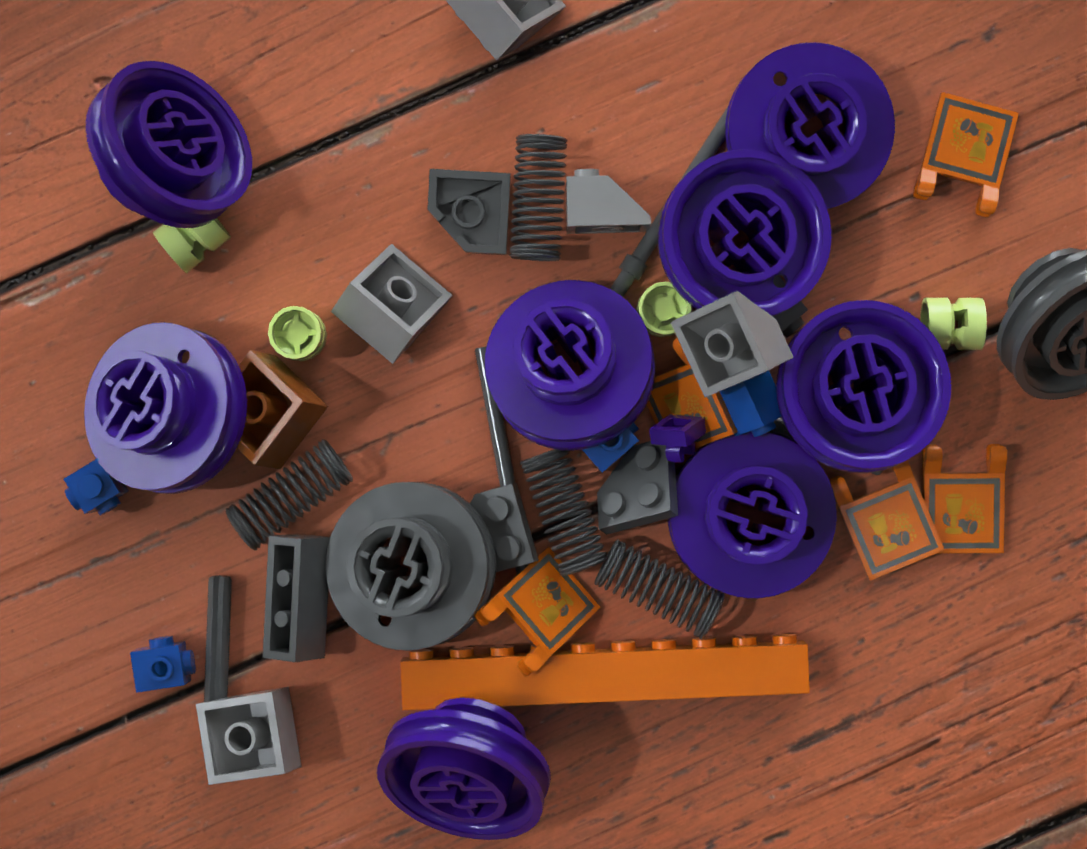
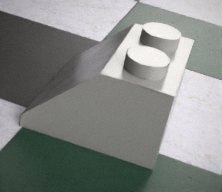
[446,0,566,60]
[565,169,651,234]
[331,244,453,364]
[670,291,794,397]
[196,687,302,785]

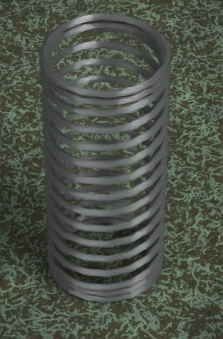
[509,134,568,261]
[225,439,353,551]
[520,449,609,576]
[595,539,725,639]

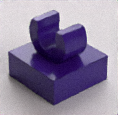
[649,415,706,462]

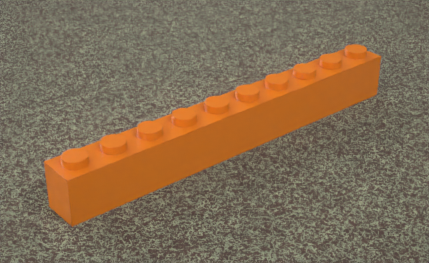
[400,634,810,711]

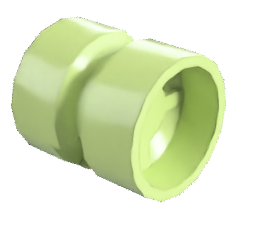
[153,219,231,273]
[636,281,692,337]
[920,298,987,350]
[268,306,327,361]

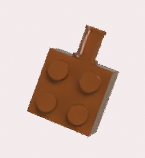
[237,350,328,469]

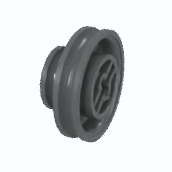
[997,248,1087,400]
[325,482,496,651]

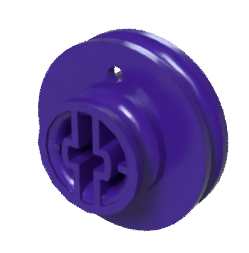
[725,43,895,209]
[86,61,252,228]
[658,149,832,317]
[485,280,655,450]
[776,300,951,473]
[84,322,247,494]
[667,431,837,598]
[377,697,551,840]

